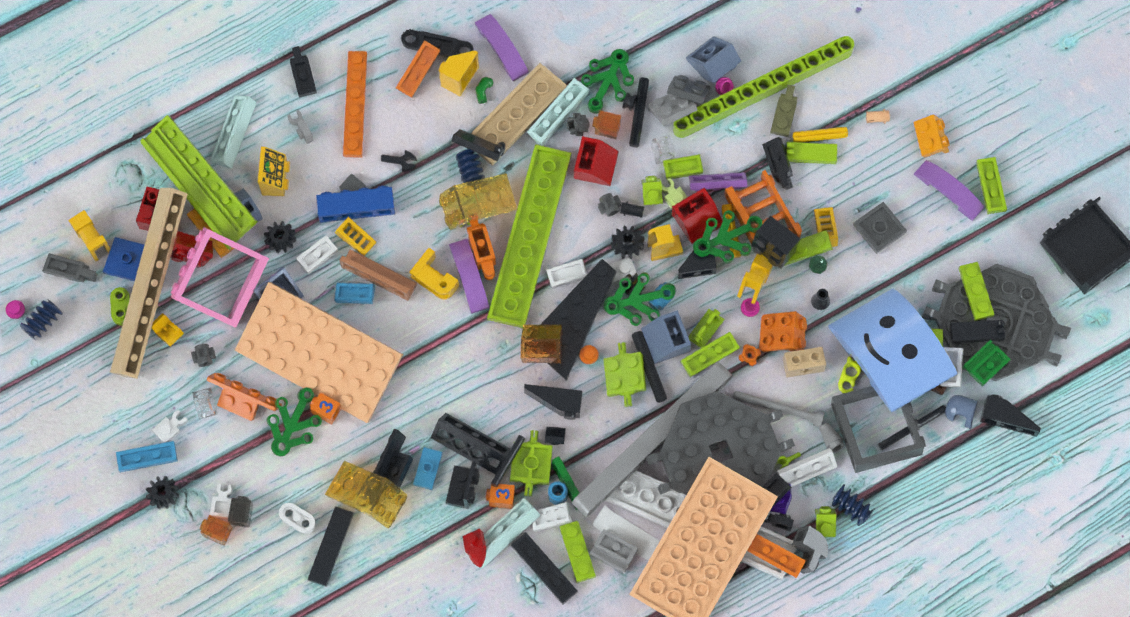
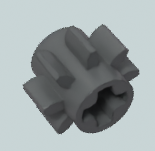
[566,113,590,136]
[598,193,622,217]
[191,344,216,367]

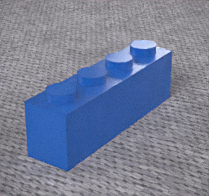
[316,186,395,223]

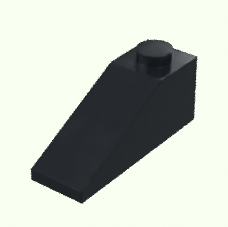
[524,384,582,420]
[980,394,1041,437]

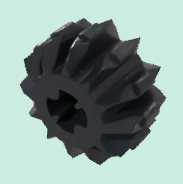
[264,221,296,254]
[146,476,179,509]

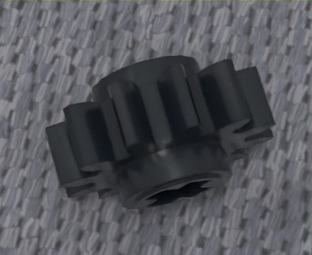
[611,225,644,259]

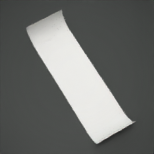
[593,505,660,561]

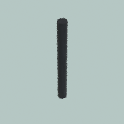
[878,405,946,450]

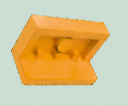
[913,114,950,158]

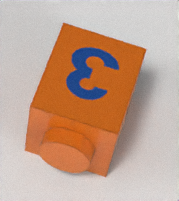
[310,392,341,425]
[486,484,515,509]

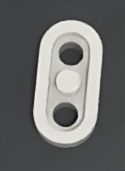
[279,503,316,534]

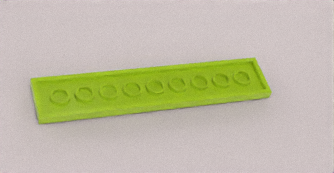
[487,144,572,329]

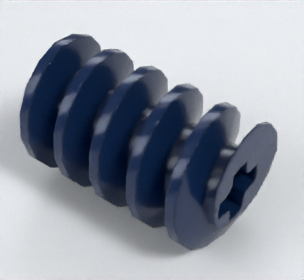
[456,149,487,191]
[20,299,63,341]
[832,484,875,526]

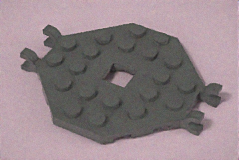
[922,264,1071,381]
[646,391,795,495]

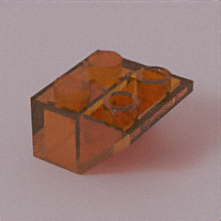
[520,325,562,363]

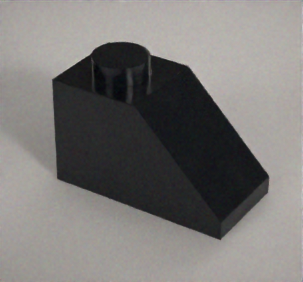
[678,246,717,279]

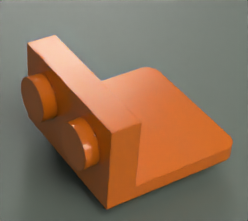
[759,311,807,352]

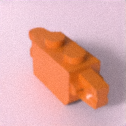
[467,214,496,280]

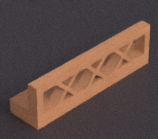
[340,249,417,301]

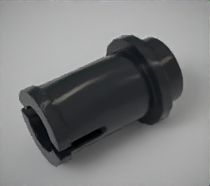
[620,201,644,218]

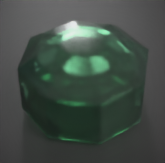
[809,255,827,274]

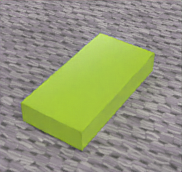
[663,154,704,180]

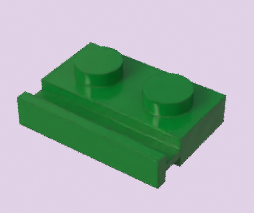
[963,340,1011,387]

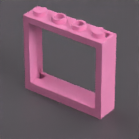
[170,228,269,328]

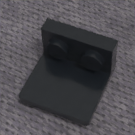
[445,462,480,509]

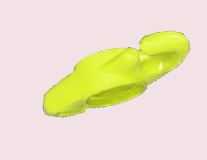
[838,354,861,393]

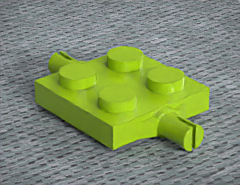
[603,342,646,407]
[510,430,553,496]

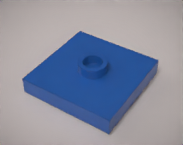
[103,237,144,282]

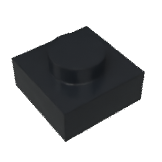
[545,427,566,445]

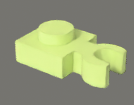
[661,178,687,209]

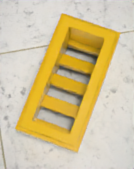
[814,207,838,247]
[335,217,376,256]

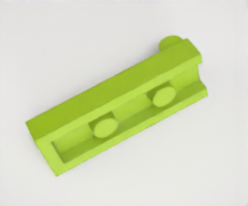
[786,142,837,164]

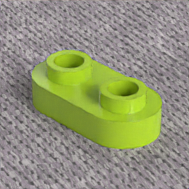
[110,287,130,326]

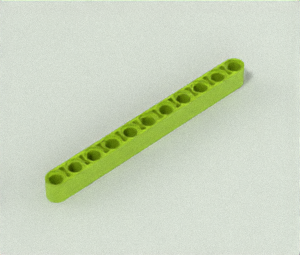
[673,36,854,138]

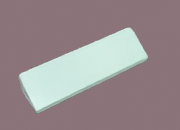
[527,78,589,146]
[210,96,256,168]
[481,498,540,568]

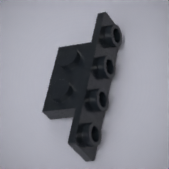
[362,429,414,506]

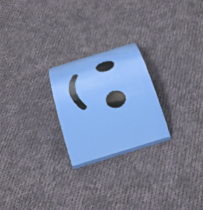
[828,288,957,413]

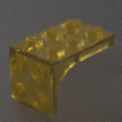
[439,174,517,230]
[325,461,407,528]

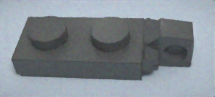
[42,253,98,283]

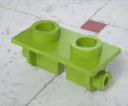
[688,309,725,348]

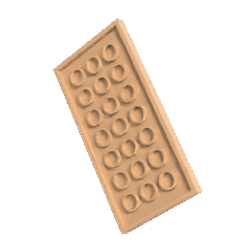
[235,282,403,423]
[629,457,778,617]

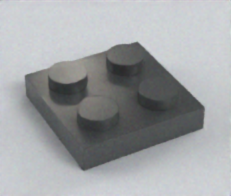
[667,75,710,104]
[853,202,907,254]

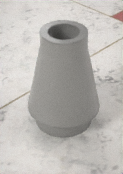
[819,423,844,453]

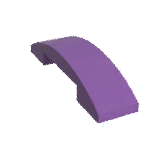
[475,14,529,81]
[914,160,984,221]
[449,239,490,314]

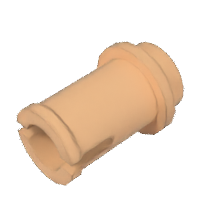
[866,109,890,124]

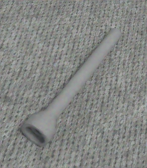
[733,391,825,427]

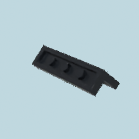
[430,413,510,475]

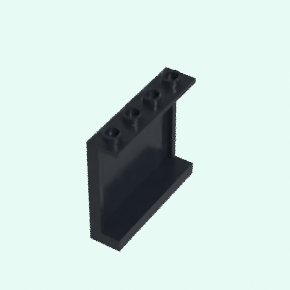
[1040,197,1130,295]

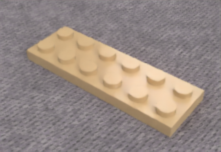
[471,63,568,166]

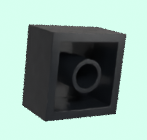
[751,216,800,269]

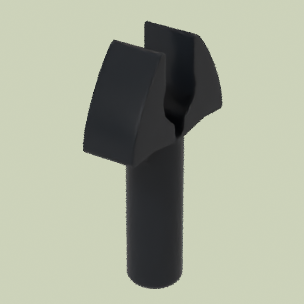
[381,150,417,172]

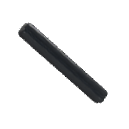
[629,77,649,148]
[632,331,667,403]

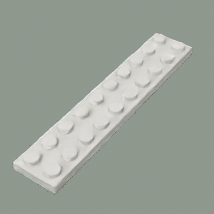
[606,471,796,580]

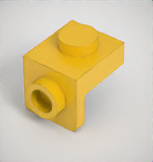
[151,313,184,347]

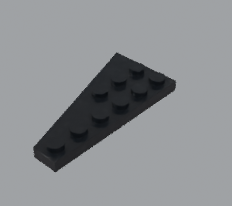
[524,259,617,381]

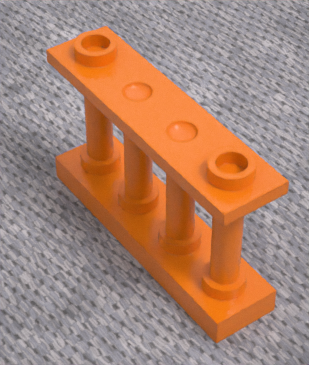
[724,170,802,254]

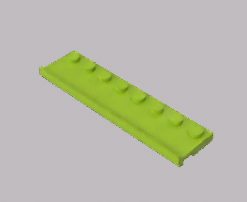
[140,115,257,250]

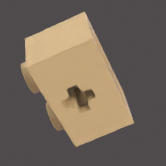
[783,347,826,378]

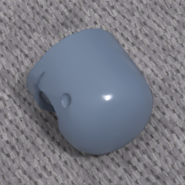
[945,395,978,429]

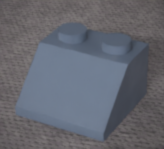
[686,36,741,83]

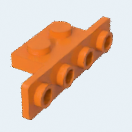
[207,373,282,421]

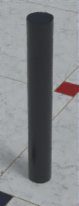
[491,435,525,487]

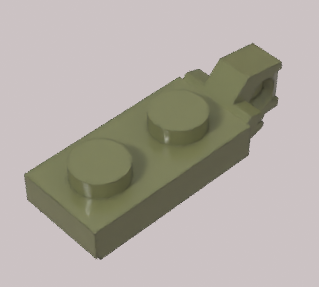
[770,85,797,137]

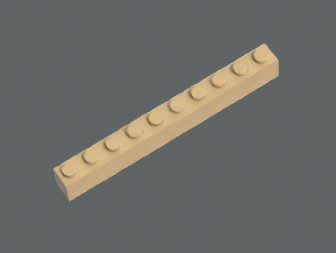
[110,188,187,379]

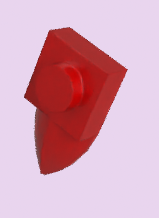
[462,528,487,568]

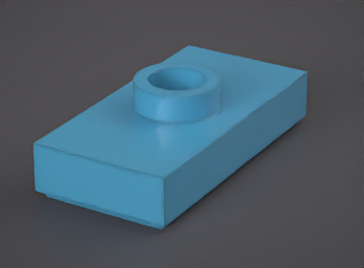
[334,283,375,304]
[413,448,443,490]

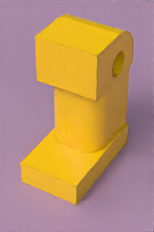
[68,210,110,262]
[647,224,683,261]
[409,248,459,300]
[737,254,773,304]

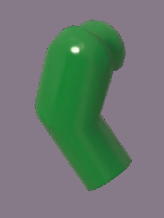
[475,77,494,104]

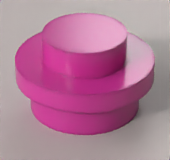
[715,77,734,95]
[741,298,760,317]
[5,300,25,319]

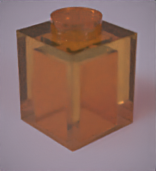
[592,110,621,139]
[200,515,233,546]

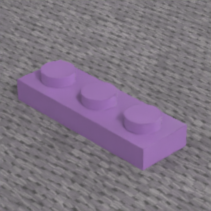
[689,172,747,191]

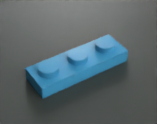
[116,441,178,473]

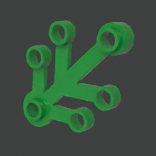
[581,49,634,114]
[693,210,762,264]
[603,272,676,326]
[266,387,322,457]

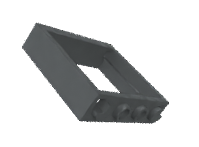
[831,386,926,473]

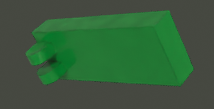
[551,456,580,510]

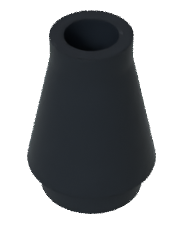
[811,289,830,310]

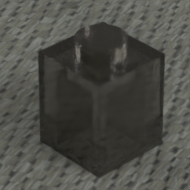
[228,496,253,528]

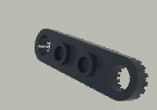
[401,29,474,57]

